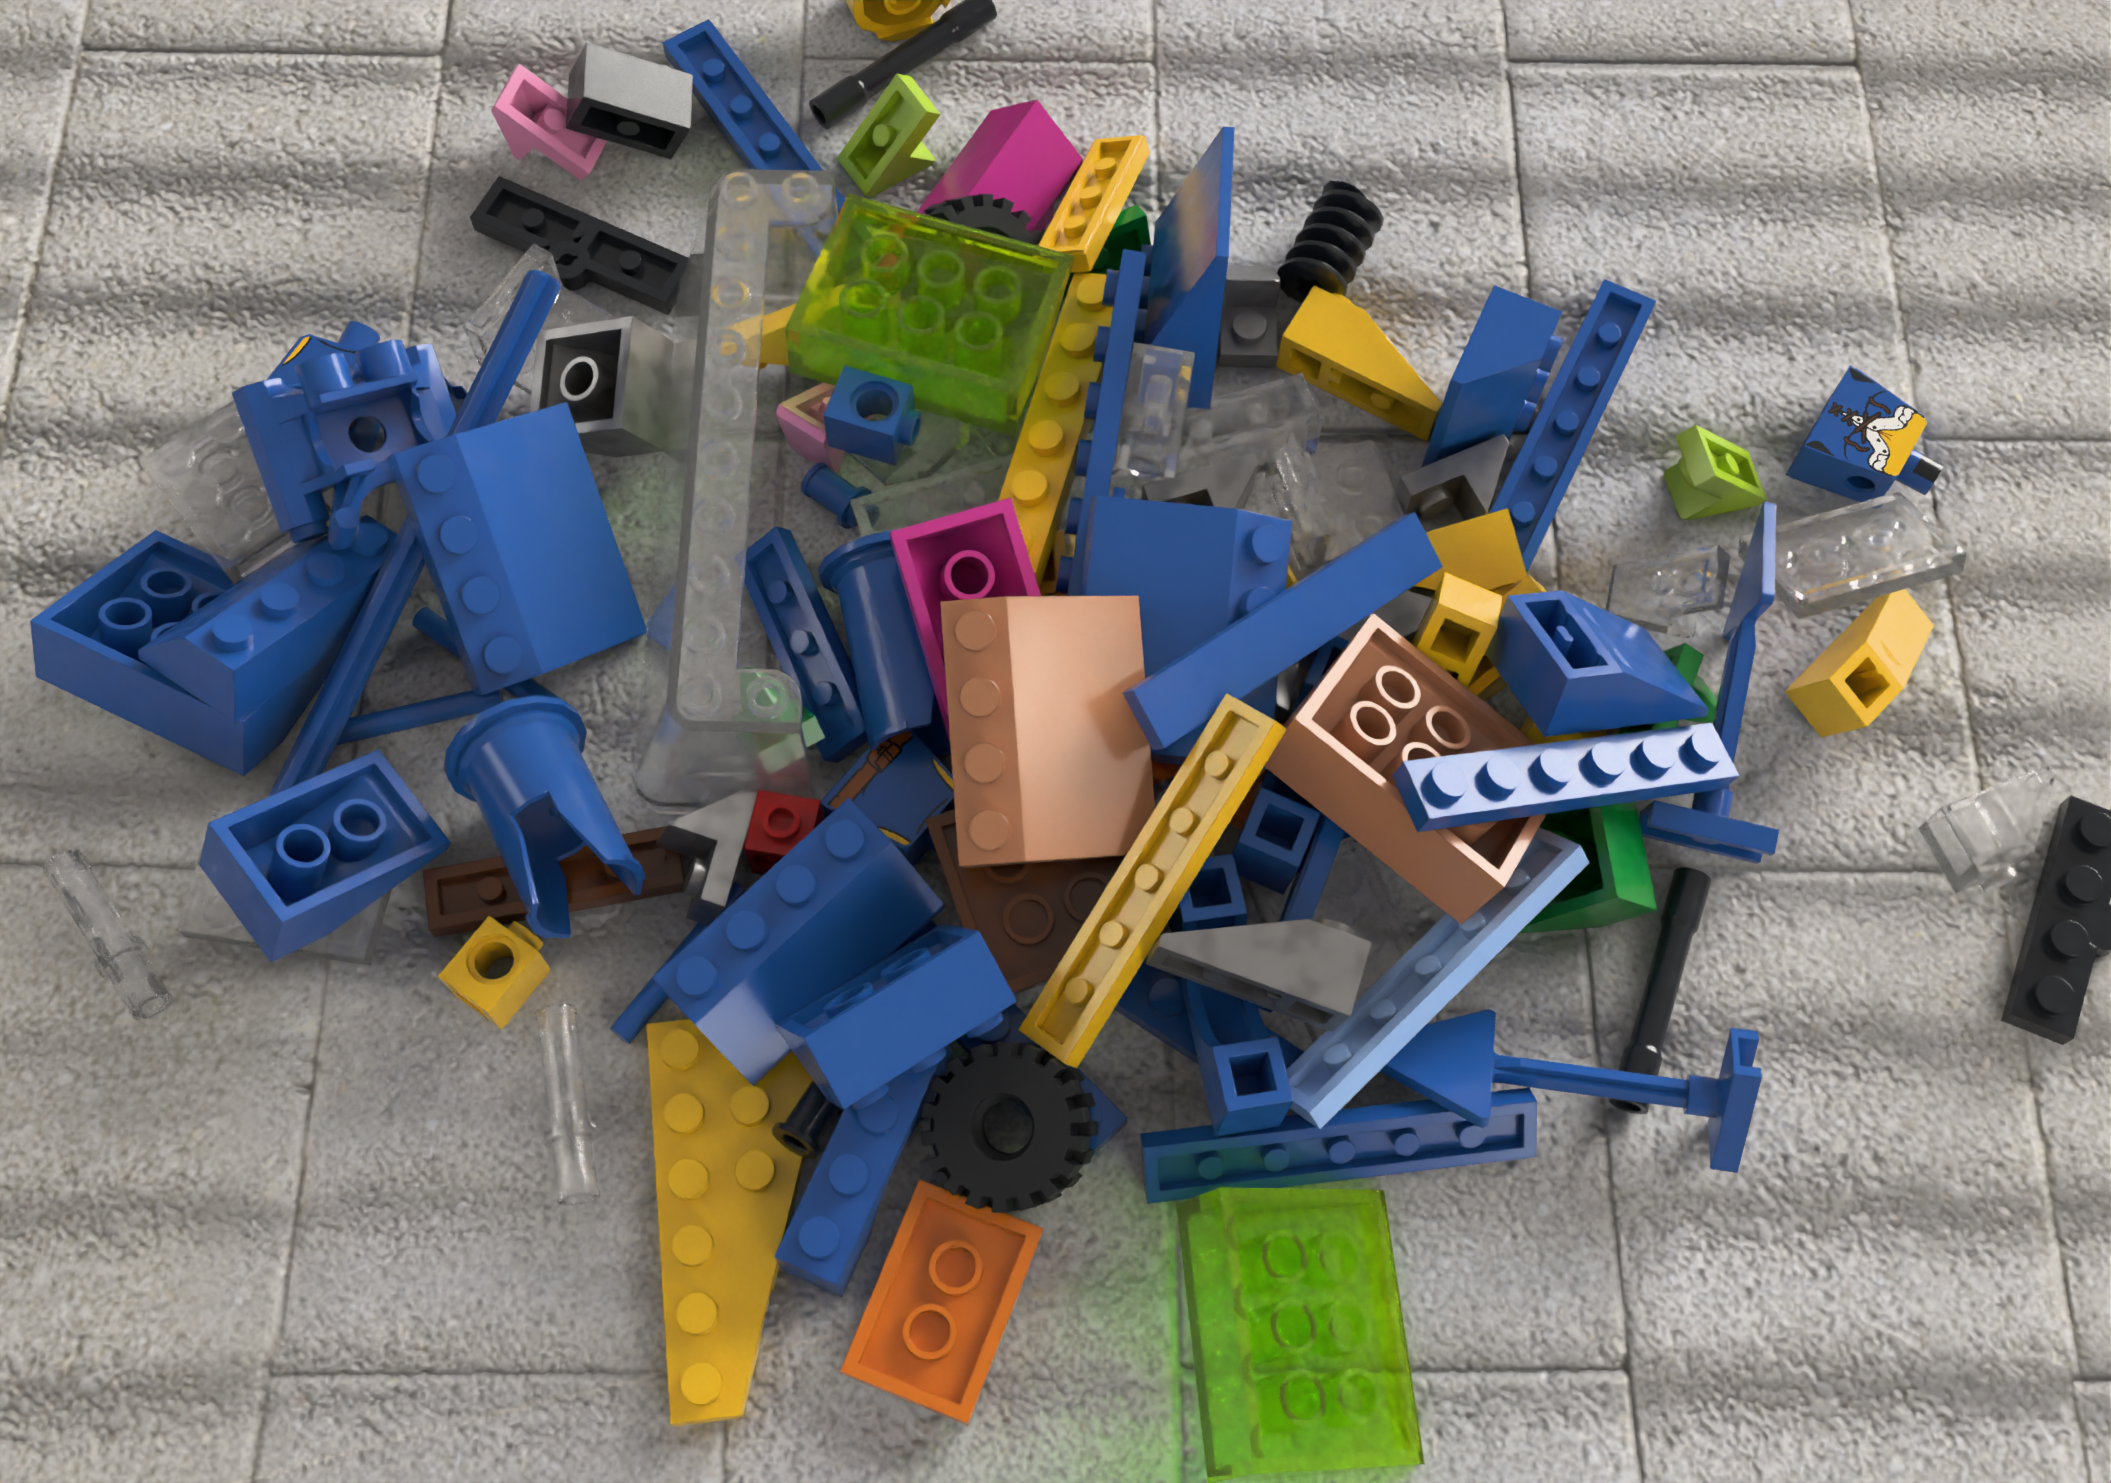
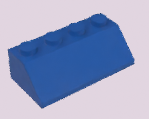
[138,515,411,723]
[652,797,945,1086]

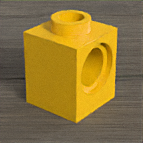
[438,916,551,1030]

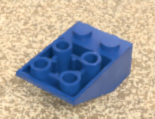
[1486,590,1709,737]

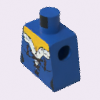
[1785,365,1944,506]

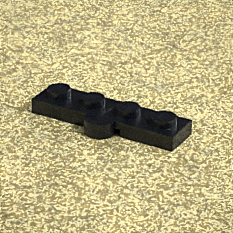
[470,176,696,315]
[2001,795,2111,1045]

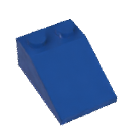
[199,749,451,962]

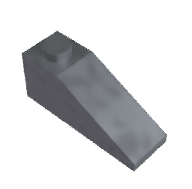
[1146,919,1372,1032]

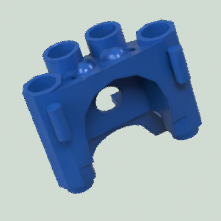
[231,340,457,550]

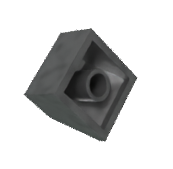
[529,316,674,457]

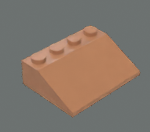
[940,596,1155,868]
[1264,613,1546,925]

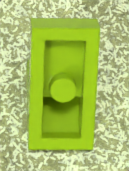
[837,74,941,197]
[1664,425,1768,520]

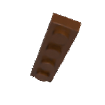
[423,826,685,937]

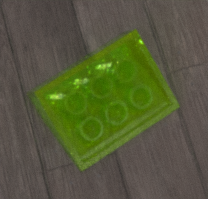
[785,193,1073,437]
[1176,1187,1425,1483]

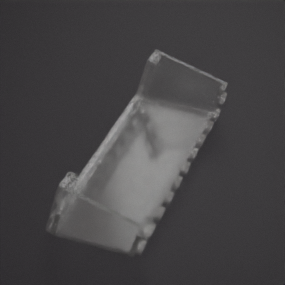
[633,169,847,816]

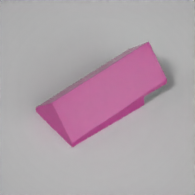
[869,100,1083,308]
[889,498,1041,747]

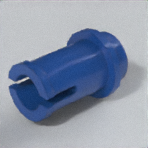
[801,462,878,530]

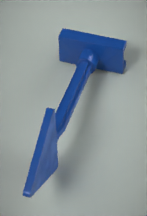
[1639,501,1779,864]
[1380,1009,1762,1173]

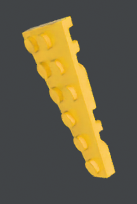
[647,1019,812,1427]

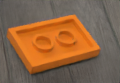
[840,1179,1043,1426]

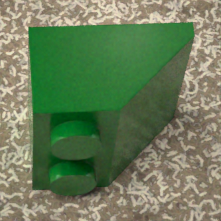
[1518,801,1657,934]

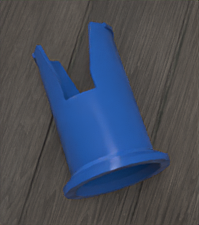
[818,530,951,757]
[444,695,646,939]

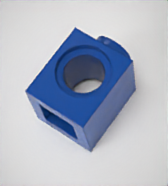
[823,365,922,466]

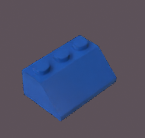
[1421,285,1564,468]
[775,924,1017,1110]

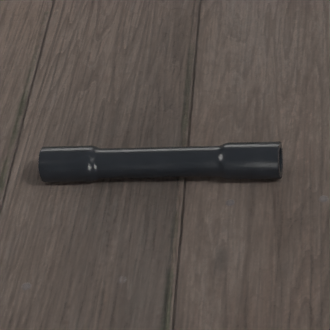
[809,0,997,129]
[1609,867,1712,1114]

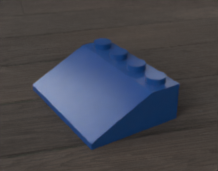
[1129,126,1235,409]
[387,402,648,695]
[1081,495,1292,770]
[30,530,342,776]

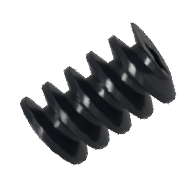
[1277,181,1384,303]

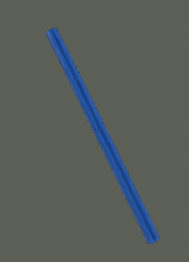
[268,270,561,797]

